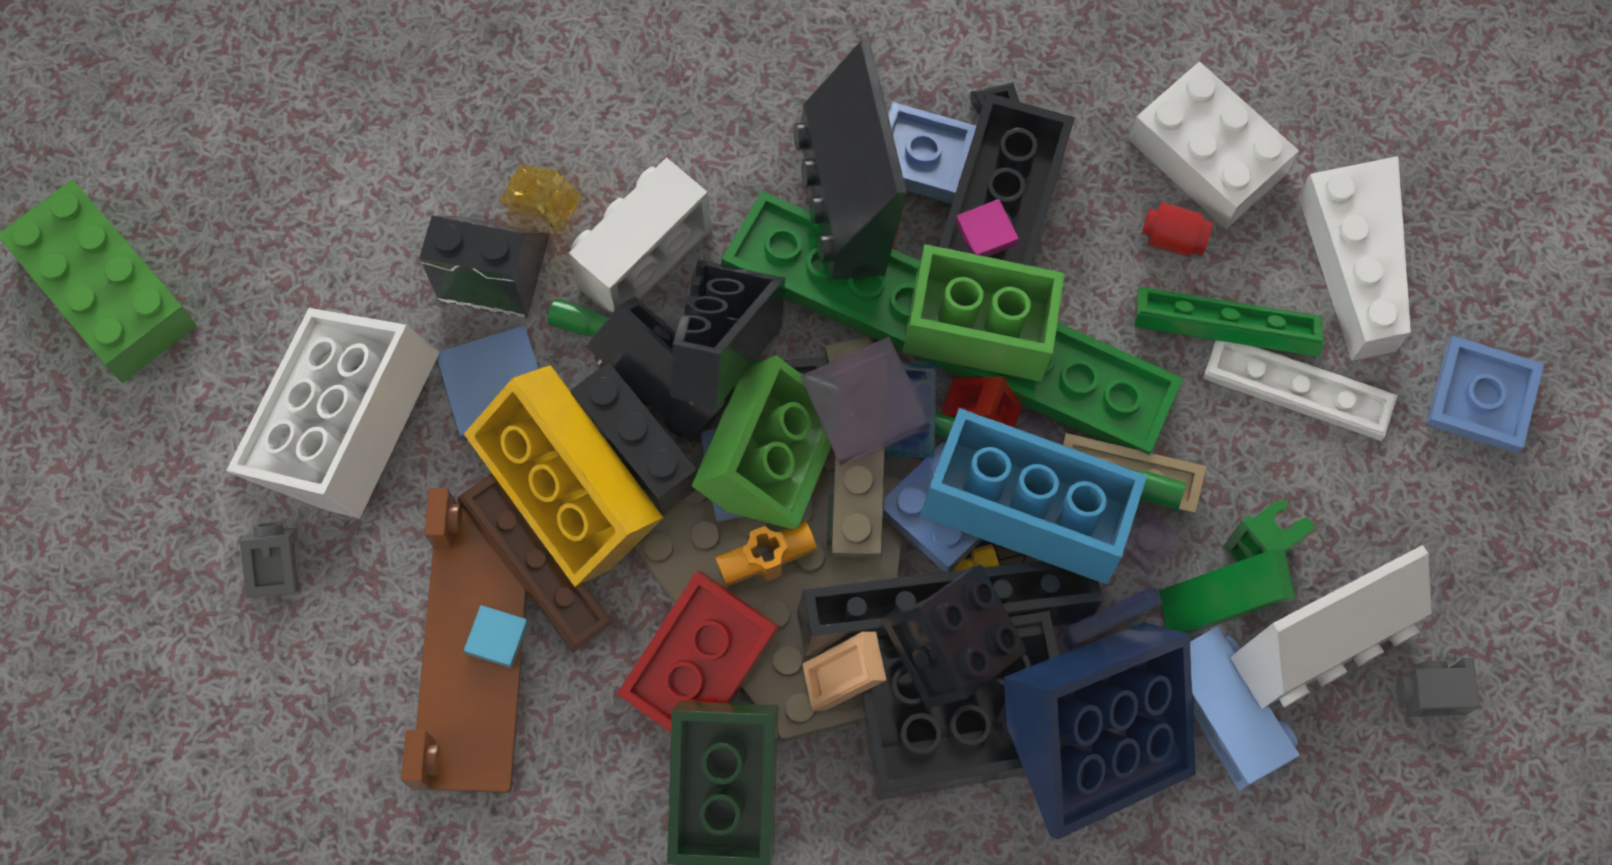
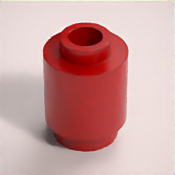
[1141,202,1213,257]

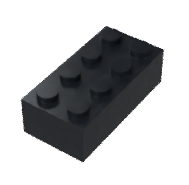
[939,93,1075,266]

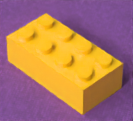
[464,365,664,587]

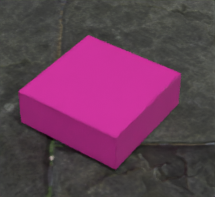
[955,199,1019,257]

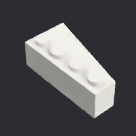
[1298,156,1411,361]

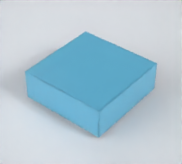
[464,605,529,669]

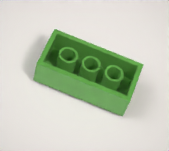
[0,179,197,383]

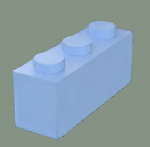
[1190,626,1300,792]

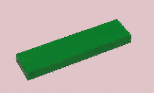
[1134,287,1324,357]

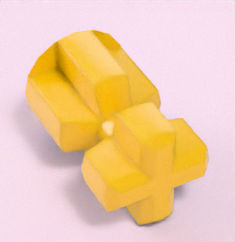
[952,544,999,571]

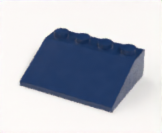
[1004,622,1196,839]

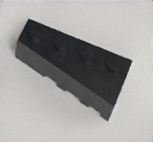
[670,260,785,408]

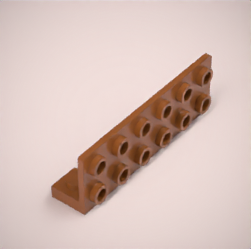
[401,488,527,793]

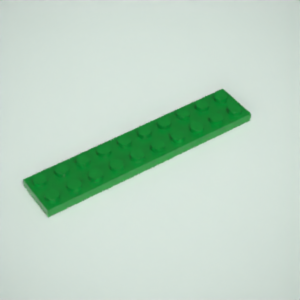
[721,191,1183,455]

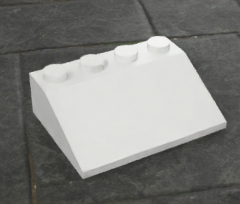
[226,308,440,519]

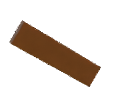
[457,474,613,653]

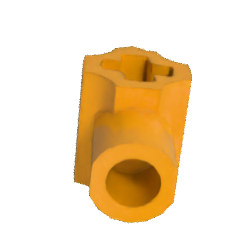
[715,521,817,587]

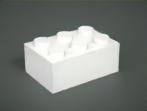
[1129,61,1299,229]
[569,157,712,316]

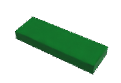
[1158,549,1296,634]

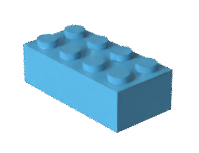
[920,408,1147,585]

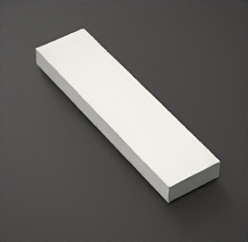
[1202,340,1398,441]

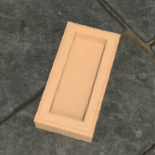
[803,632,886,711]

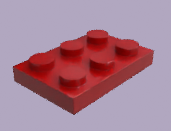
[617,571,781,733]

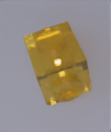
[499,164,582,232]

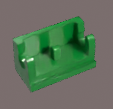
[1223,500,1316,562]

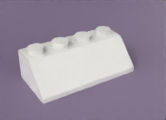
[1229,545,1432,709]

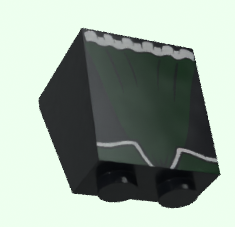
[419,215,549,318]

